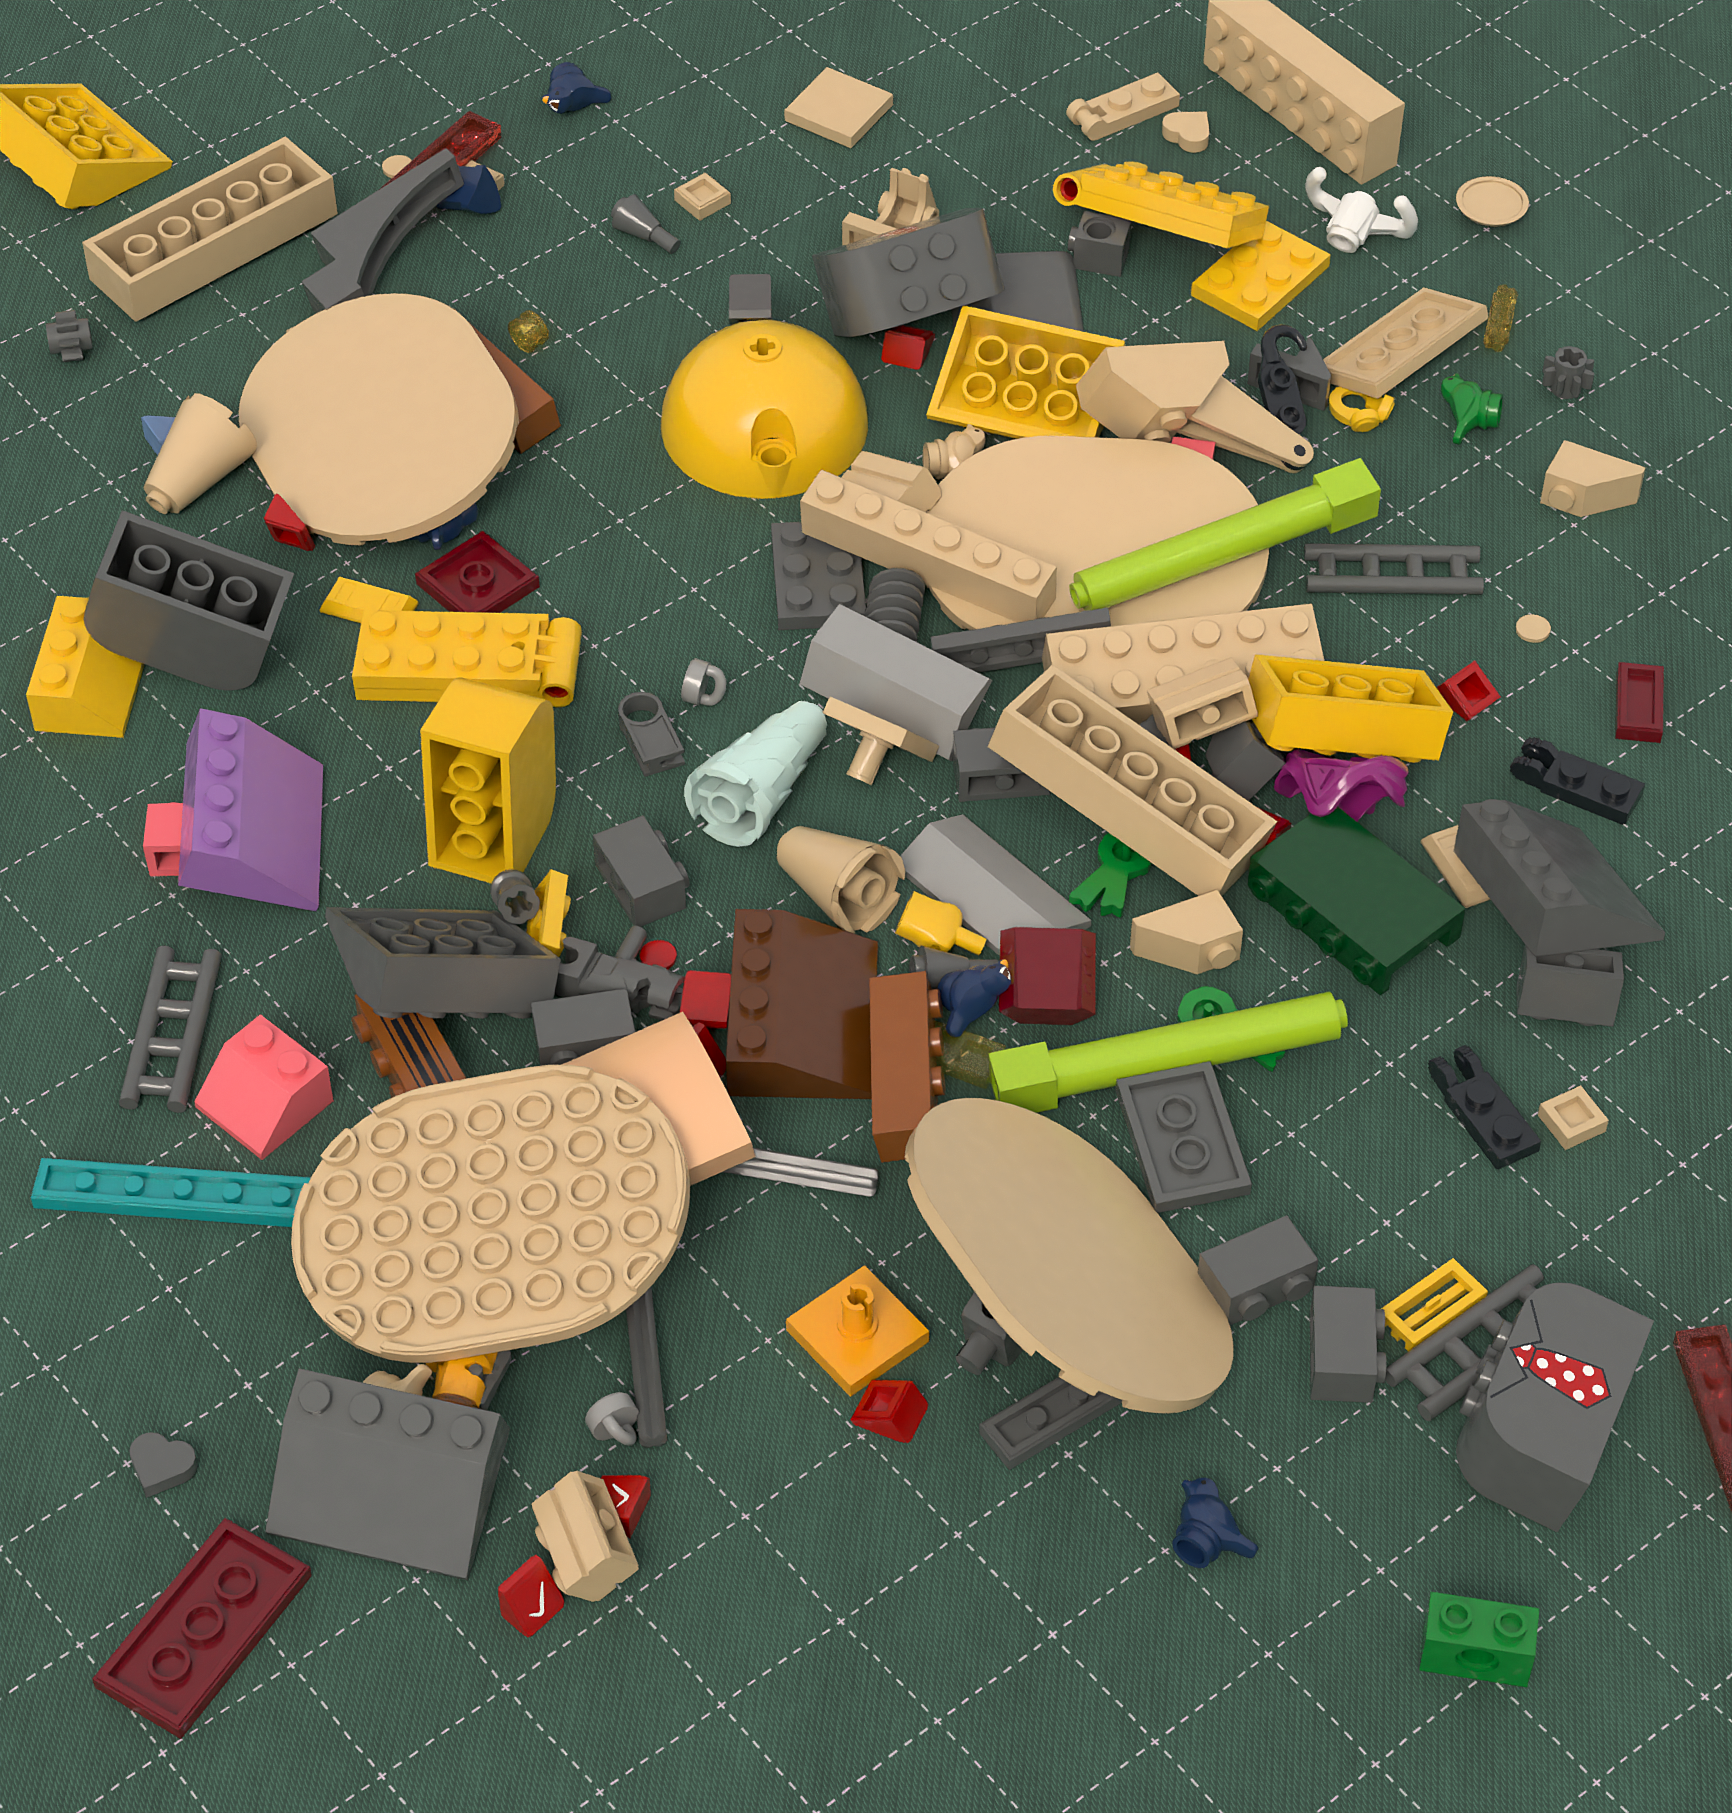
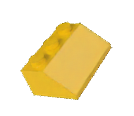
[26,596,145,738]

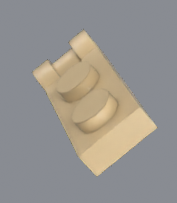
[1066,73,1180,141]

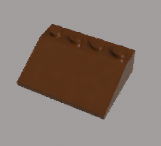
[726,909,878,1099]

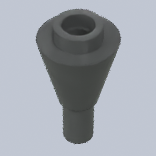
[611,194,681,254]
[909,946,998,990]

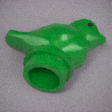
[1441,373,1503,445]

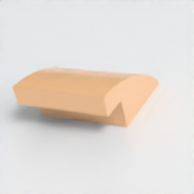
[562,1012,755,1186]

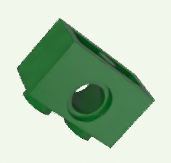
[1419,1592,1539,1687]

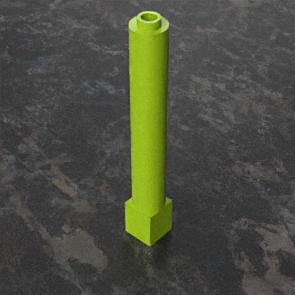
[1069,458,1381,610]
[988,991,1348,1113]

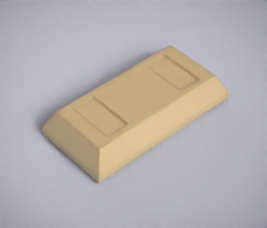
[1421,825,1491,908]

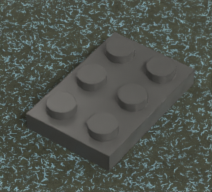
[771,522,866,630]
[1115,1061,1252,1213]

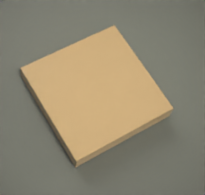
[784,67,893,148]

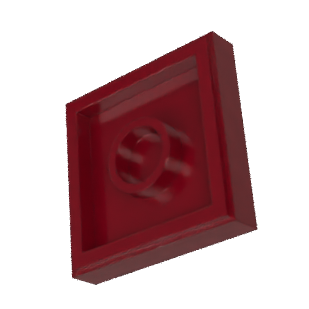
[415,531,540,613]

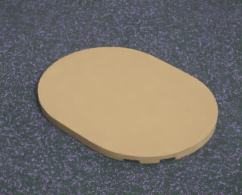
[239,293,519,545]
[925,436,1269,630]
[291,1065,690,1363]
[905,1098,1233,1413]

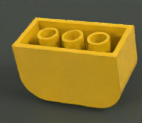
[420,677,556,883]

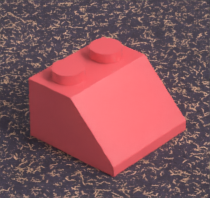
[194,1014,334,1160]

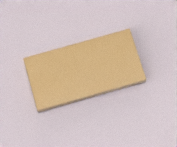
[1323,287,1488,398]

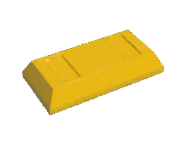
[319,577,418,623]

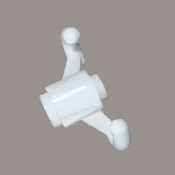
[1305,167,1418,253]

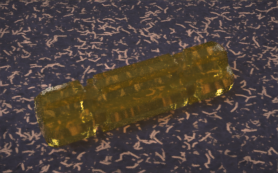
[1483,284,1518,352]

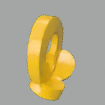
[1329,387,1395,432]

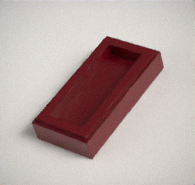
[1615,662,1664,743]

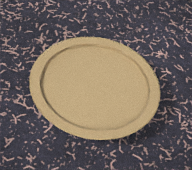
[1456,176,1529,227]

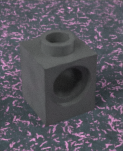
[1068,211,1132,277]

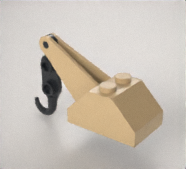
[1076,324,1314,473]

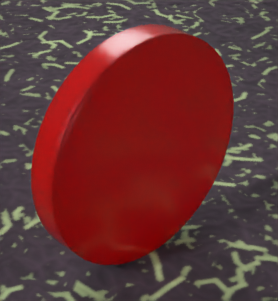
[640,940,677,969]

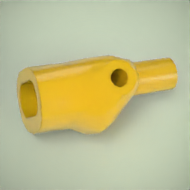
[895,891,987,956]

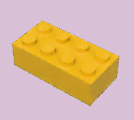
[1248,654,1453,763]

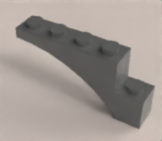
[301,148,464,313]

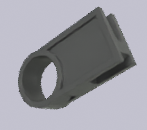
[618,692,685,777]

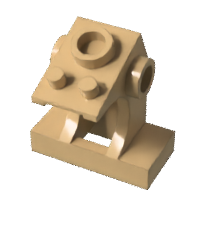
[842,168,939,246]

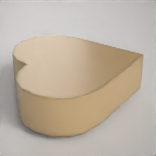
[1162,111,1209,153]

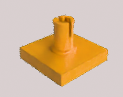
[786,1265,929,1397]

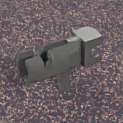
[554,926,685,1021]

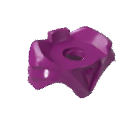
[1274,749,1409,822]

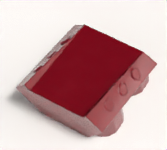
[999,927,1096,1025]

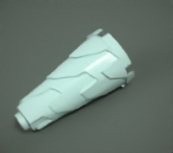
[684,701,827,847]

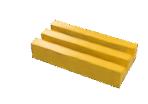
[1381,1258,1488,1352]

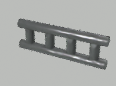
[1304,543,1484,595]
[119,946,222,1113]
[1385,1264,1544,1421]

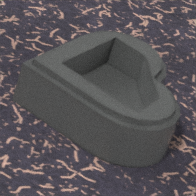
[129,1432,198,1498]

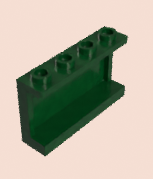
[1247,806,1466,995]

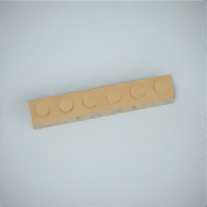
[800,470,1057,622]

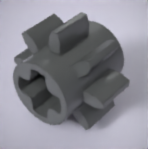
[46,310,93,362]
[1542,346,1595,399]

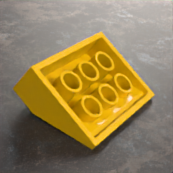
[0,84,173,209]
[926,306,1125,439]

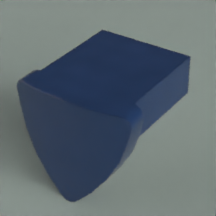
[436,165,501,214]

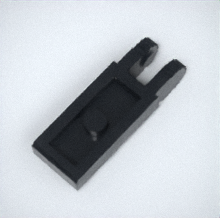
[1509,737,1645,825]
[1428,1045,1541,1170]

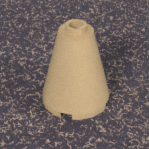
[144,393,257,514]
[777,826,905,934]

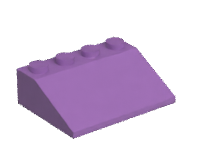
[178,708,323,911]

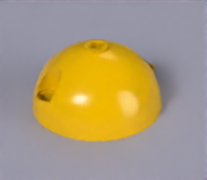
[661,320,868,499]

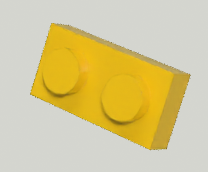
[526,869,571,957]

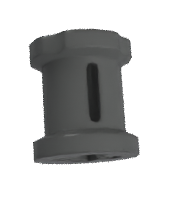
[490,869,540,924]

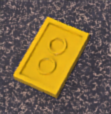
[1191,221,1331,331]

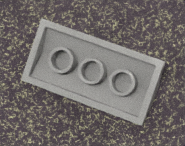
[800,604,992,761]
[900,814,1091,956]

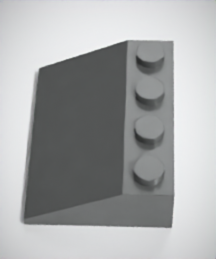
[1453,799,1665,957]
[325,907,561,1019]
[265,1368,510,1581]

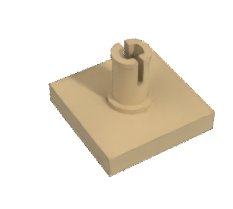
[823,696,939,785]

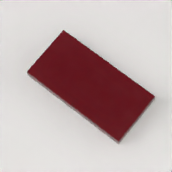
[92,1518,312,1739]

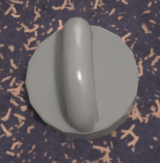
[681,658,726,706]
[585,1392,639,1446]

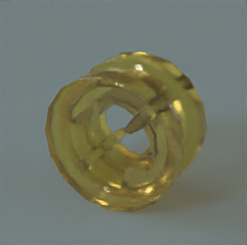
[508,310,549,353]

